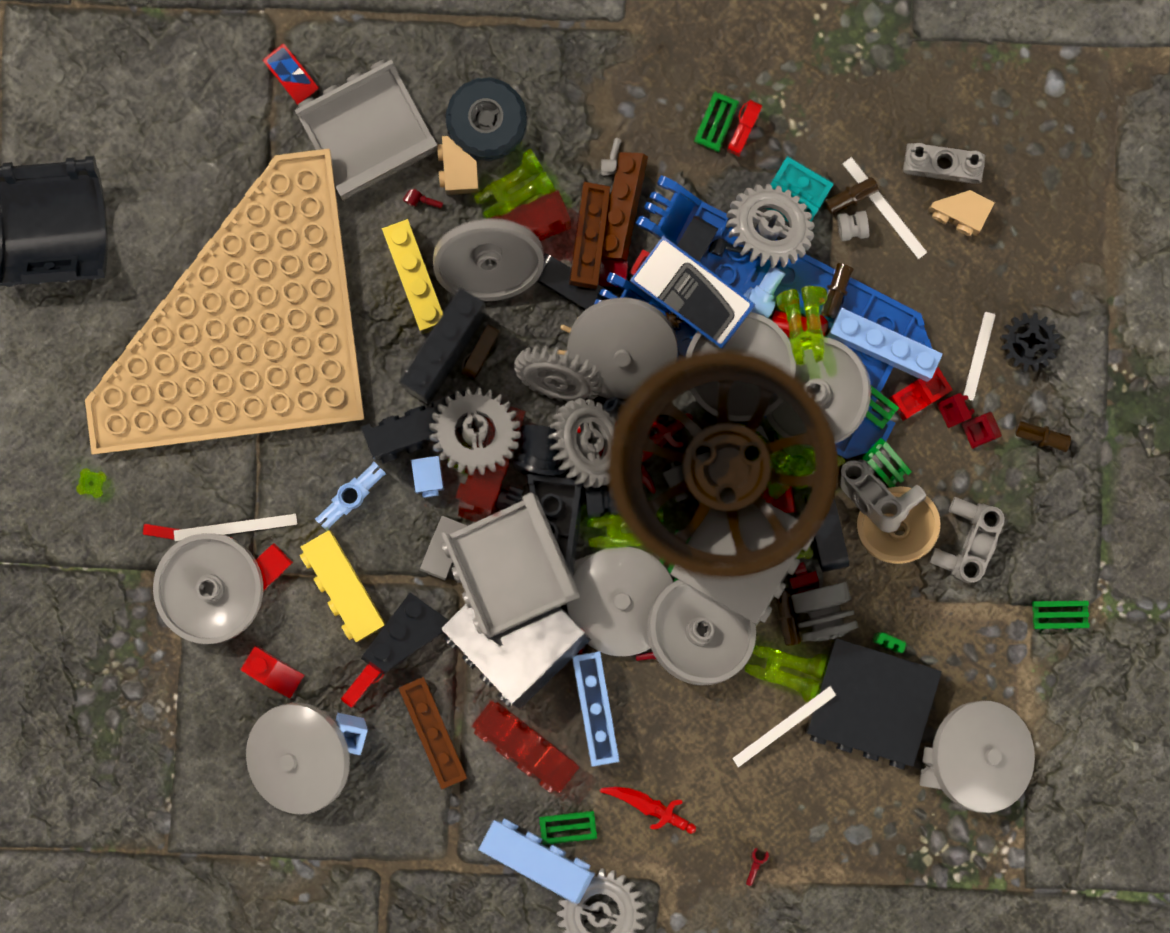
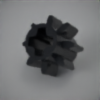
[495,486,523,511]

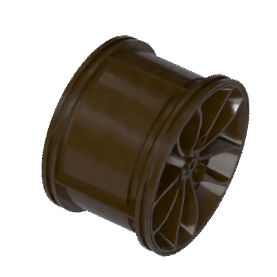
[608,350,838,578]

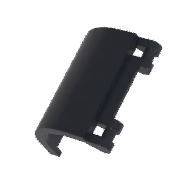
[0,156,108,287]

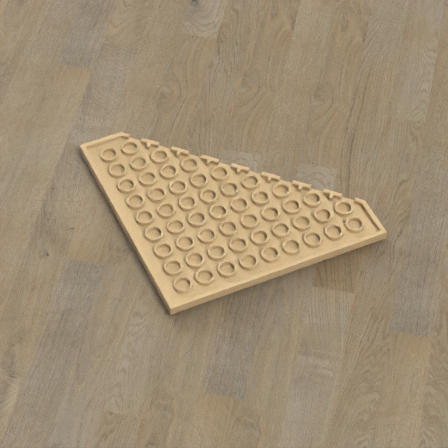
[85,148,365,455]

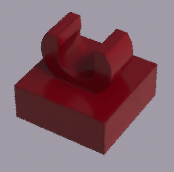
[937,393,975,428]
[790,562,819,595]

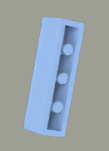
[827,308,943,382]
[573,651,619,766]
[478,818,595,903]

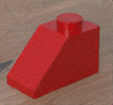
[240,646,305,698]

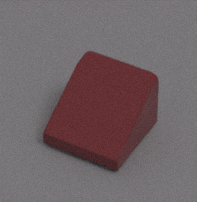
[599,259,628,289]
[961,412,1002,449]

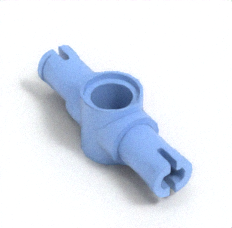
[744,266,785,318]
[315,461,386,531]

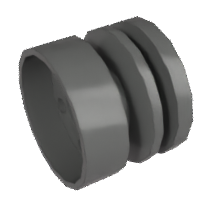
[791,582,859,642]

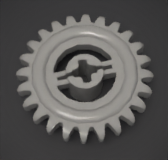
[726,184,815,268]
[514,346,603,402]
[429,387,521,475]
[548,398,616,488]
[557,868,647,933]

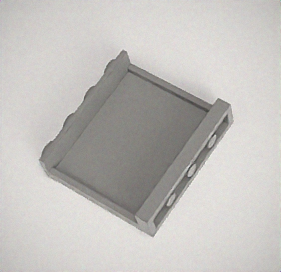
[295,60,438,200]
[670,487,814,625]
[441,493,580,638]

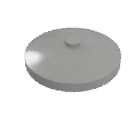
[433,219,544,301]
[567,298,678,399]
[686,312,796,422]
[766,336,871,447]
[153,533,263,644]
[567,546,673,656]
[647,580,756,685]
[932,701,1035,812]
[246,703,350,814]

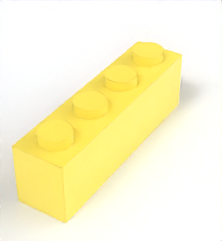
[382,219,443,334]
[300,530,386,642]

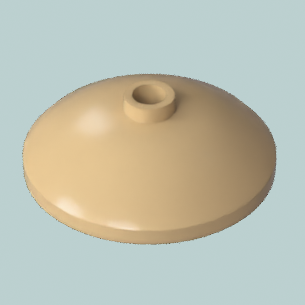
[857,487,940,564]

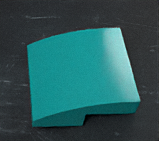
[766,156,834,221]

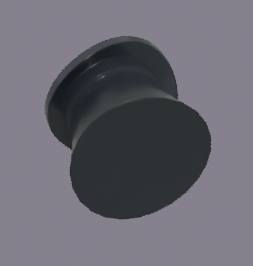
[513,425,566,477]

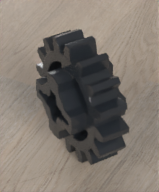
[999,313,1060,372]

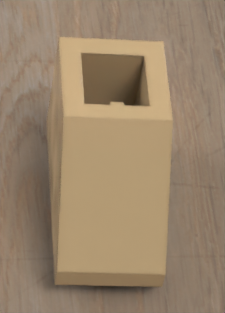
[437,136,479,195]
[928,190,995,236]

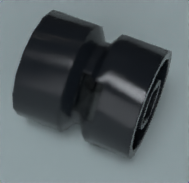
[585,483,620,518]

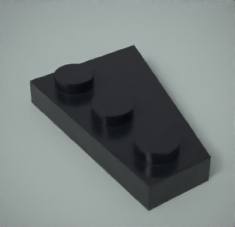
[361,593,449,675]

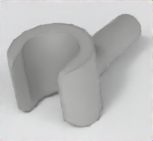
[601,138,621,175]

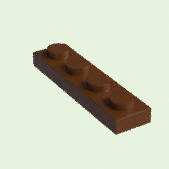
[601,152,648,261]
[569,182,610,290]
[399,677,467,789]

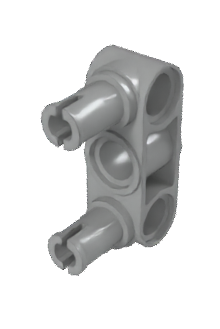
[903,143,985,183]
[841,448,926,533]
[929,497,1005,583]

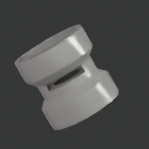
[837,211,869,241]

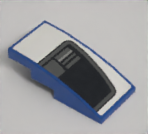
[630,236,755,349]

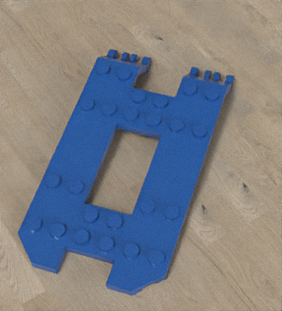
[594,175,932,459]

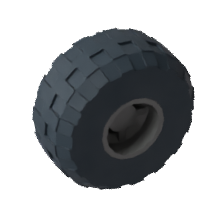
[446,77,527,161]

